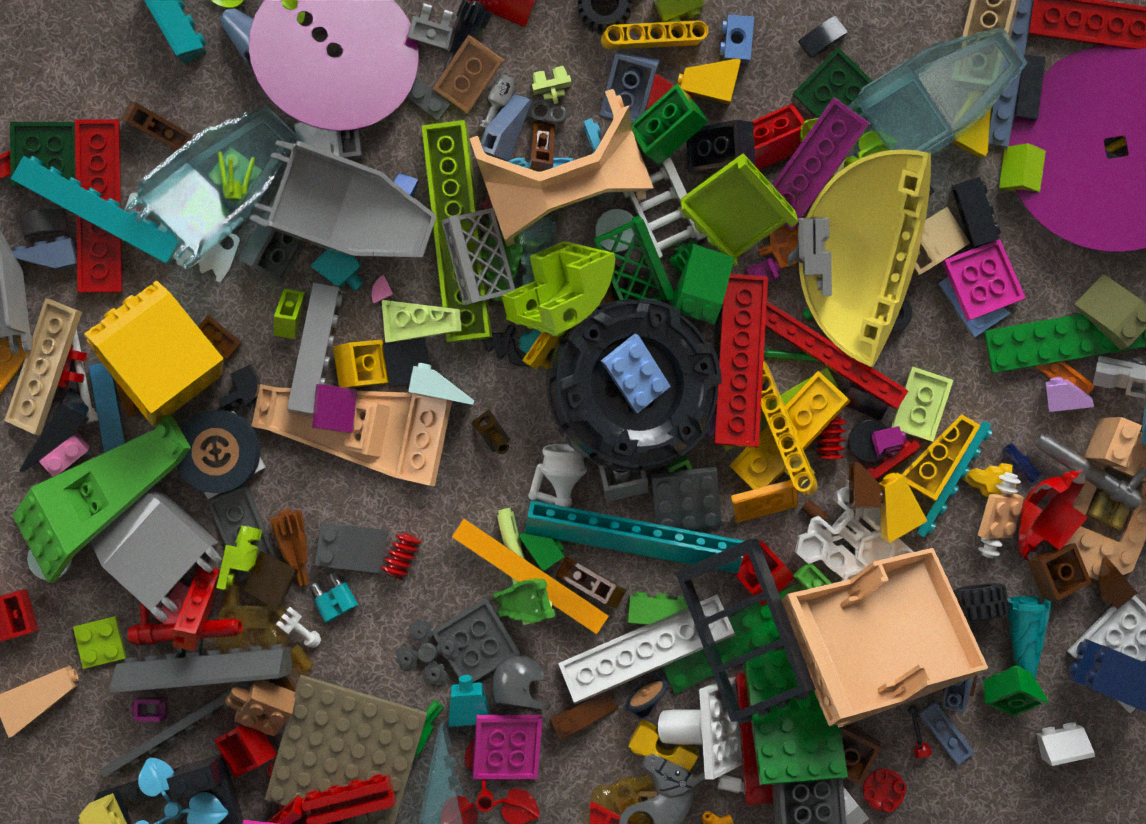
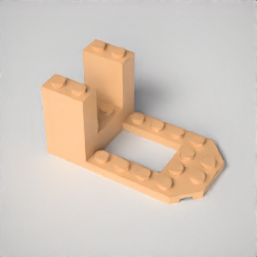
[1064,417,1146,580]

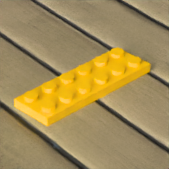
[730,371,851,490]

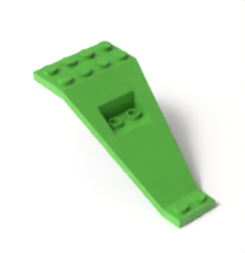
[12,415,191,583]

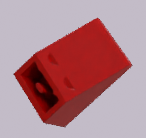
[0,589,39,642]

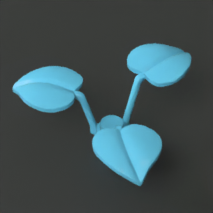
[135,758,228,824]

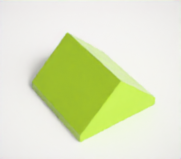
[999,143,1046,192]

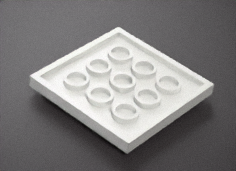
[1067,596,1146,713]

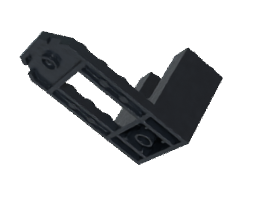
[94,754,244,824]

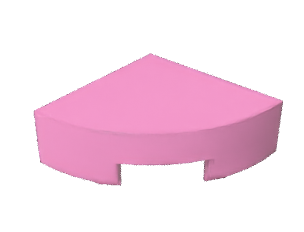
[372,275,394,304]

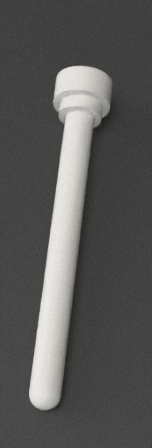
[72,329,99,423]

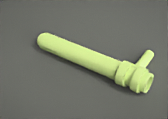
[497,508,552,625]

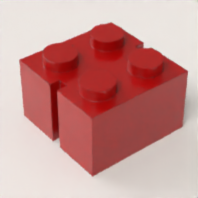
[214,724,277,778]

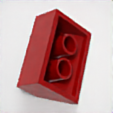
[467,0,537,27]
[751,103,805,170]

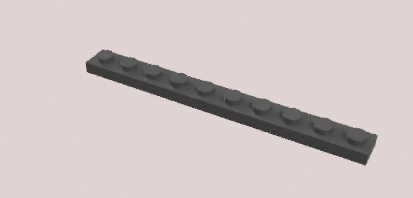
[99,659,293,778]

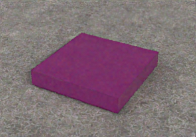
[312,384,357,433]

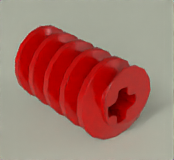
[816,416,847,460]
[380,532,423,581]

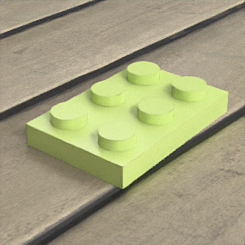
[891,367,953,442]

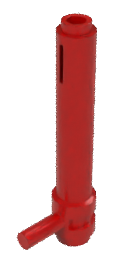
[127,602,243,646]

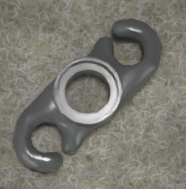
[526,100,568,124]

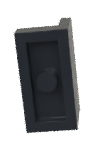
[845,381,889,420]

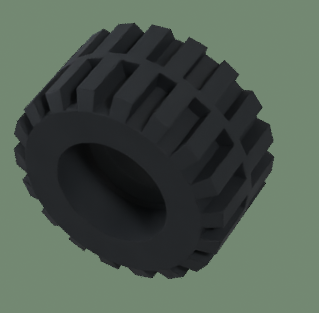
[578,0,632,35]
[953,583,1010,621]

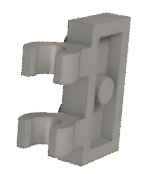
[407,3,453,50]

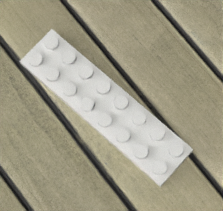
[558,595,735,704]

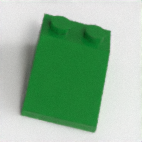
[671,244,734,324]

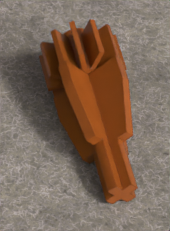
[269,508,309,587]

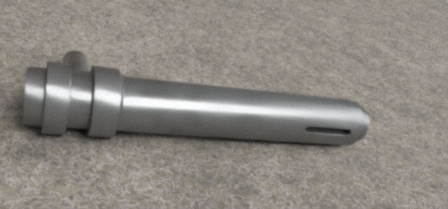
[1035,433,1146,511]

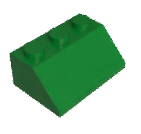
[631,83,708,165]

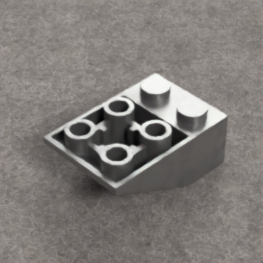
[294,122,364,161]

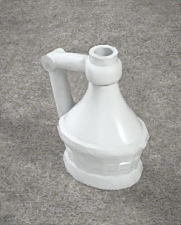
[528,444,587,508]

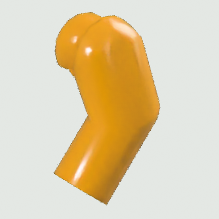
[701,811,734,824]

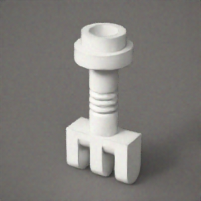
[276,607,321,648]

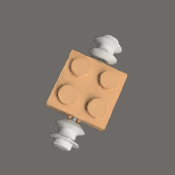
[978,472,1024,558]

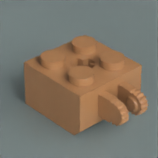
[225,680,295,736]

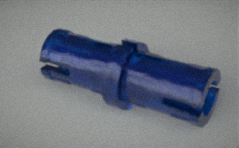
[1002,442,1042,483]

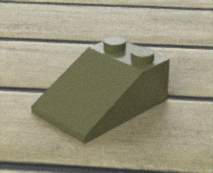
[1073,274,1146,350]

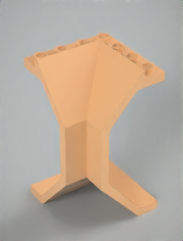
[470,89,653,246]

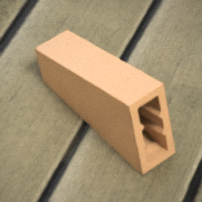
[0,666,79,738]

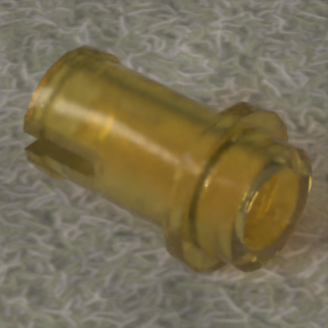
[290,644,314,672]

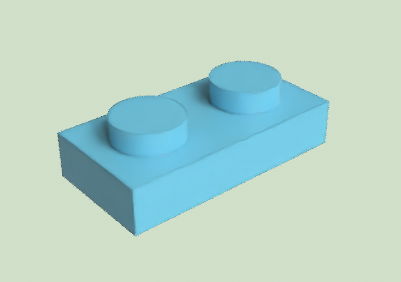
[583,118,601,153]

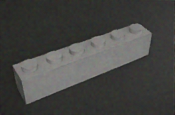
[287,283,343,417]

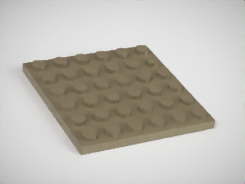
[265,675,427,824]

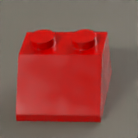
[733,540,794,606]

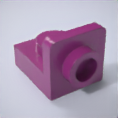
[745,258,781,283]

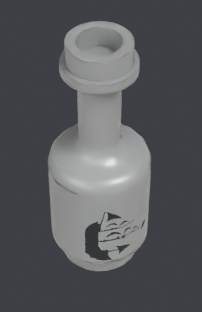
[480,74,516,129]

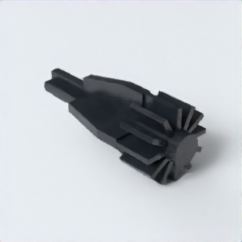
[443,0,492,72]

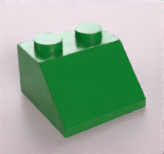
[983,666,1048,717]

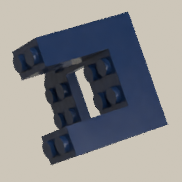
[1068,638,1146,712]

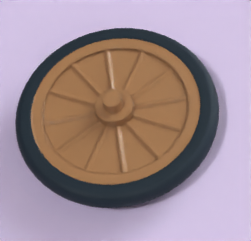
[628,679,668,712]

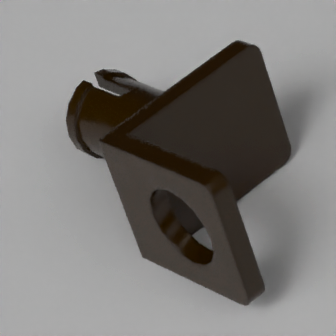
[472,410,510,454]

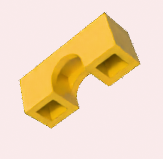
[628,718,699,772]

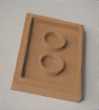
[433,35,504,114]

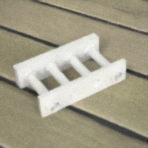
[623,158,706,259]

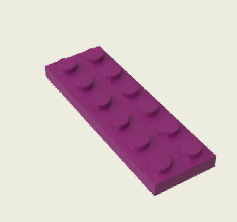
[772,98,870,231]

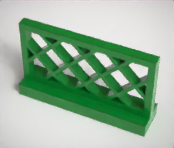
[593,215,674,301]

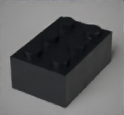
[686,120,755,174]

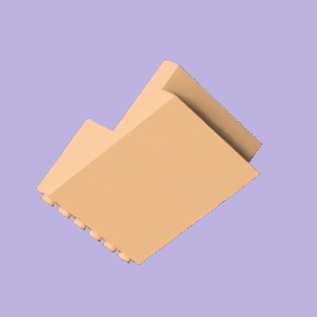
[781,548,988,728]

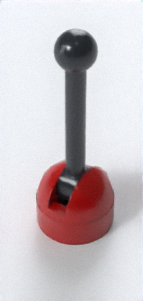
[908,705,932,759]

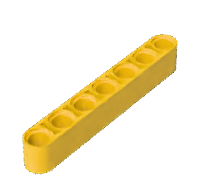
[761,361,818,496]

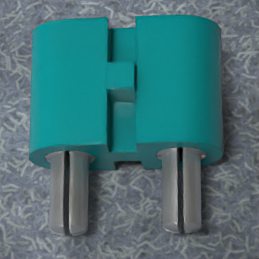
[311,572,358,623]

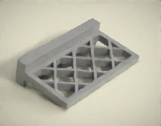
[441,208,515,305]

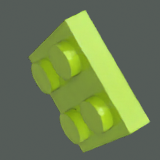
[73,616,127,669]

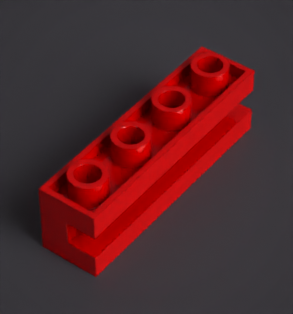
[173,566,220,651]
[301,774,397,824]

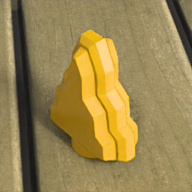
[963,463,1016,497]

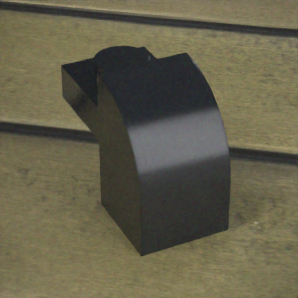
[218,364,261,409]

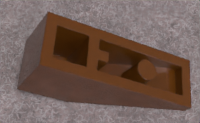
[120,101,193,154]
[528,121,555,172]
[556,557,627,609]
[551,690,618,739]

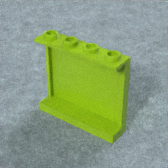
[680,153,798,267]

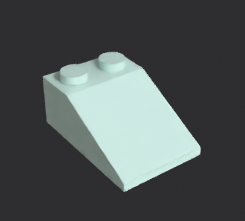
[408,363,474,405]

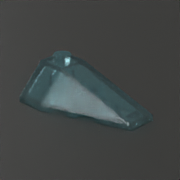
[519,217,557,305]

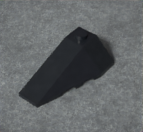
[19,387,89,473]

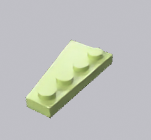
[382,300,461,343]

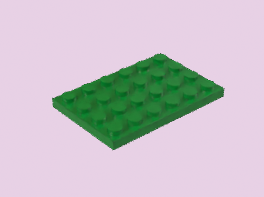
[743,650,848,786]

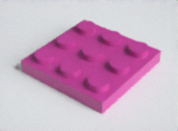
[941,239,1026,321]
[472,715,542,779]

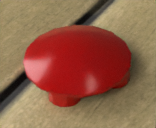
[863,768,906,812]

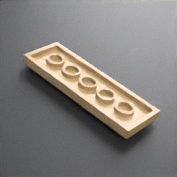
[4,298,82,435]

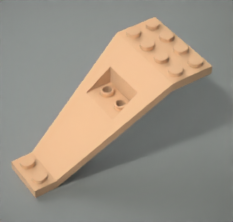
[252,384,452,486]

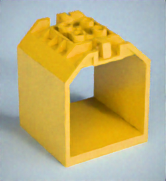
[84,280,224,428]

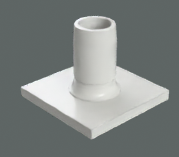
[658,677,742,779]

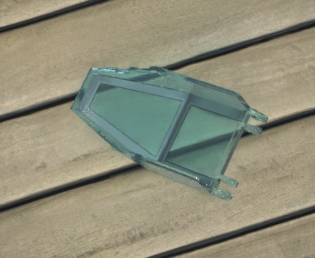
[847,27,1027,155]
[126,106,297,269]

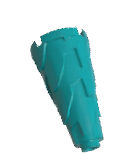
[1007,596,1051,679]

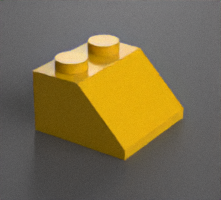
[333,340,389,388]

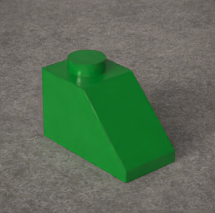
[519,532,565,571]

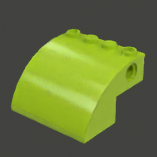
[501,241,615,336]

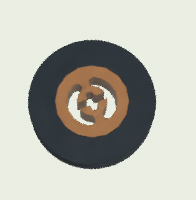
[177,410,260,493]

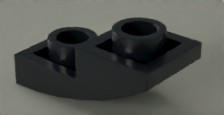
[798,16,848,59]

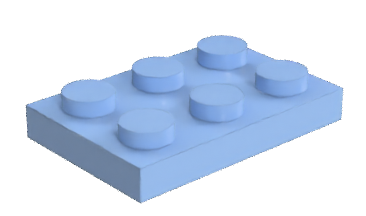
[601,334,671,413]

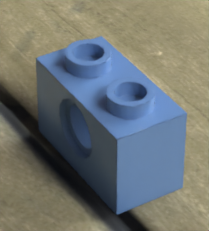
[720,14,754,64]

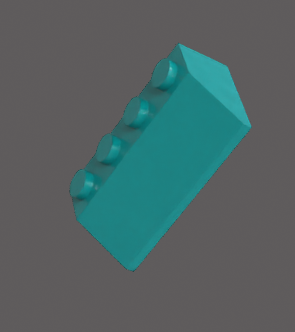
[144,0,207,64]

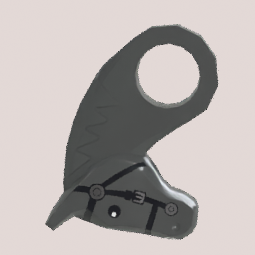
[618,754,705,824]

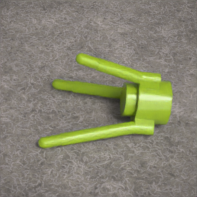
[218,151,255,200]

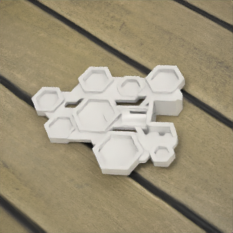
[795,480,914,581]

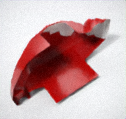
[1018,470,1088,561]

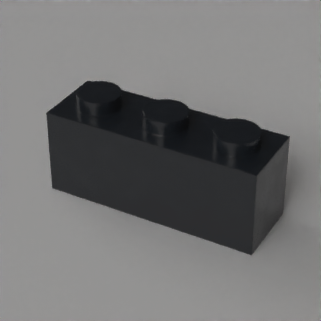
[951,177,1001,248]

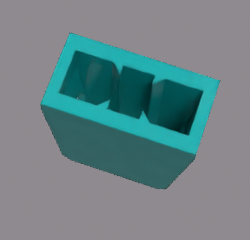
[310,250,364,291]
[449,675,490,727]

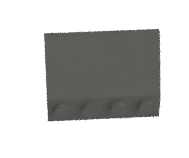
[772,779,847,824]

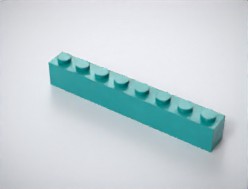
[11,156,182,265]

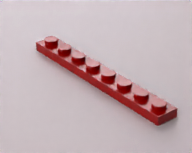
[765,301,909,410]

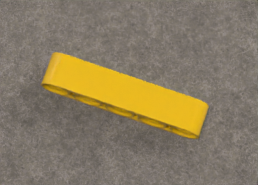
[601,21,708,50]

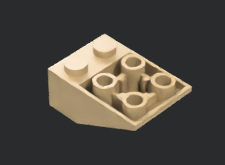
[913,207,970,277]

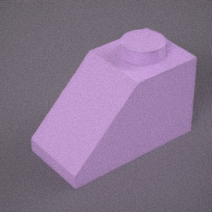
[1046,377,1094,412]

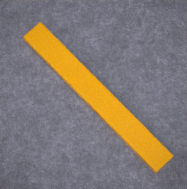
[452,519,609,634]

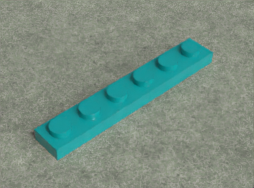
[916,420,993,537]

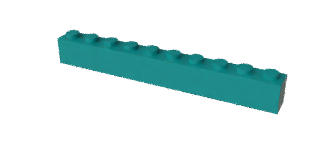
[525,500,743,573]

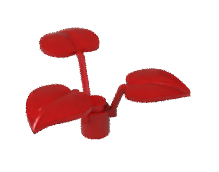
[440,737,539,824]

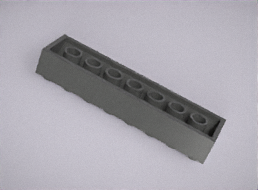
[110,644,293,693]

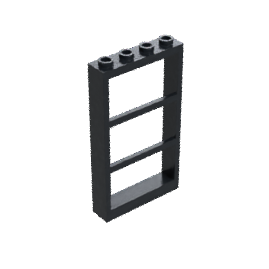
[676,539,816,724]

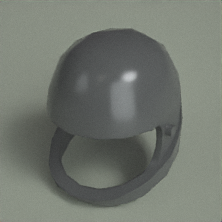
[493,656,551,710]

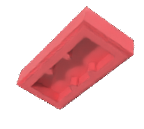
[155,581,190,624]

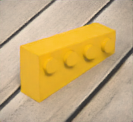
[901,414,981,501]

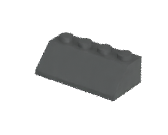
[239,188,306,284]

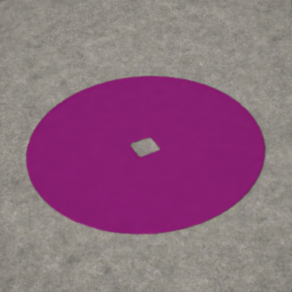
[1006,45,1146,252]

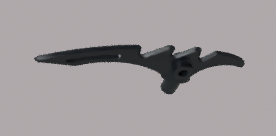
[471,325,529,366]

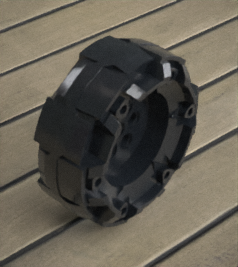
[545,298,722,471]

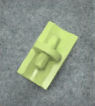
[532,66,572,104]

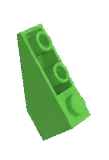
[628,592,688,624]

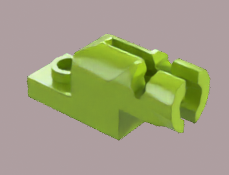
[216,526,262,590]

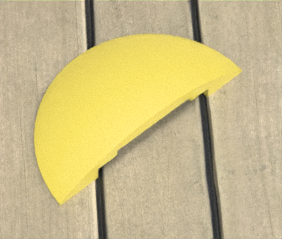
[799,149,931,367]

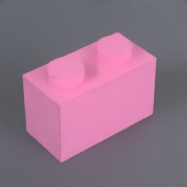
[39,431,90,477]

